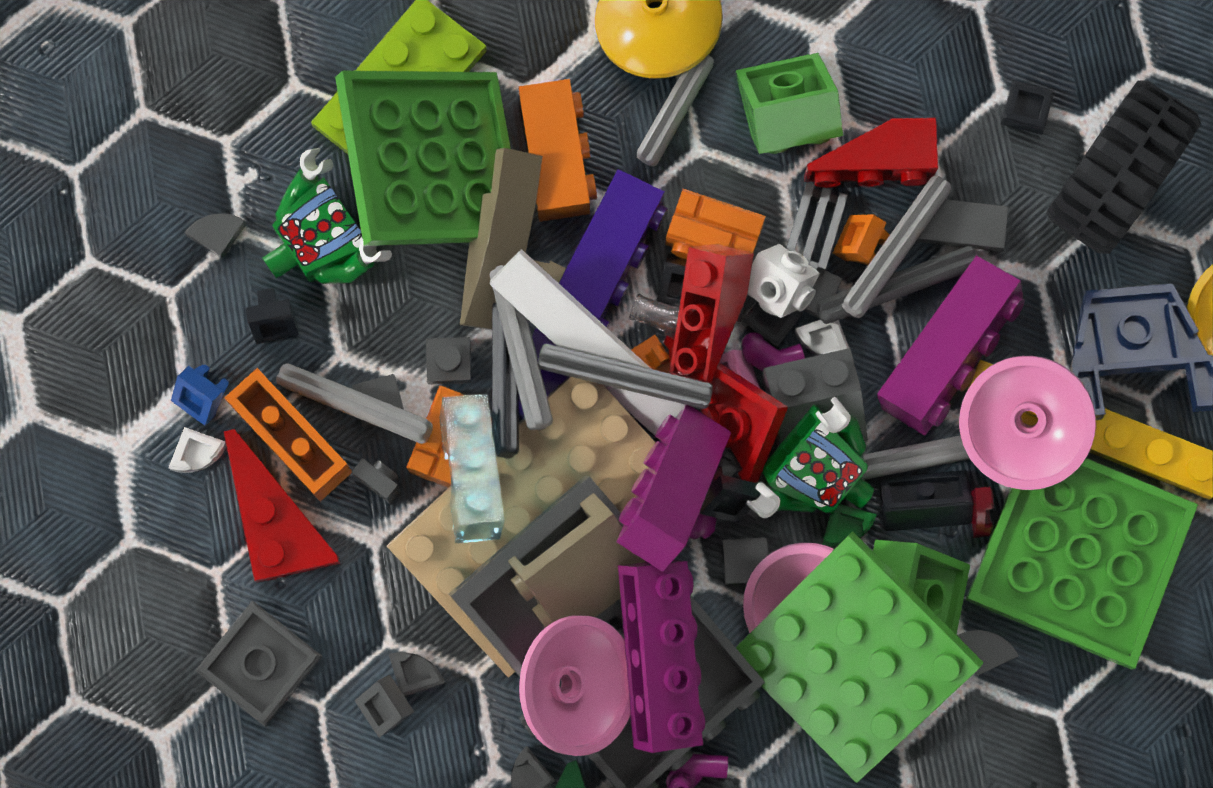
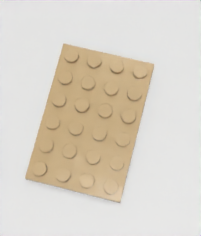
[386,376,656,678]

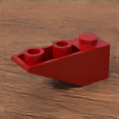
[804,118,938,188]
[669,244,754,383]

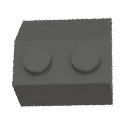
[761,348,868,447]

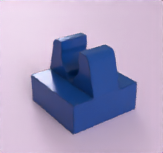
[171,365,229,426]

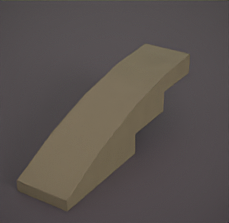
[460,148,543,330]

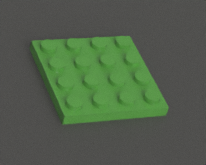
[335,71,511,246]
[966,458,1198,670]
[736,531,984,783]

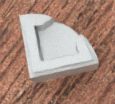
[794,320,849,356]
[169,427,227,473]

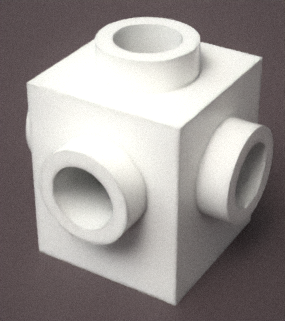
[747,244,820,318]

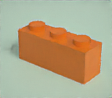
[518,79,597,222]
[224,368,352,502]

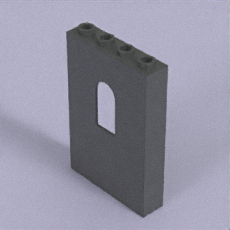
[449,476,765,788]

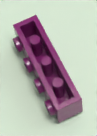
[877,255,1025,436]
[616,405,731,572]
[618,560,705,753]

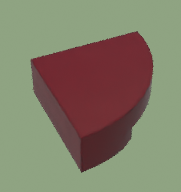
[971,487,994,538]

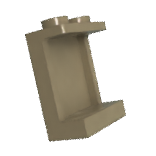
[508,493,645,628]

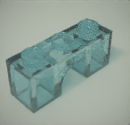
[439,394,505,544]

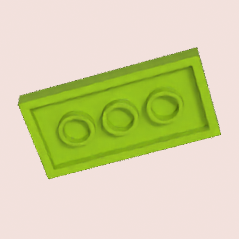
[311,0,487,154]

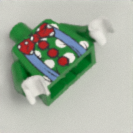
[262,148,392,284]
[746,397,874,518]

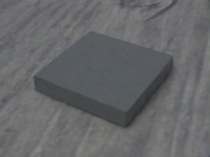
[195,600,323,727]

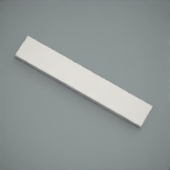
[490,249,685,440]

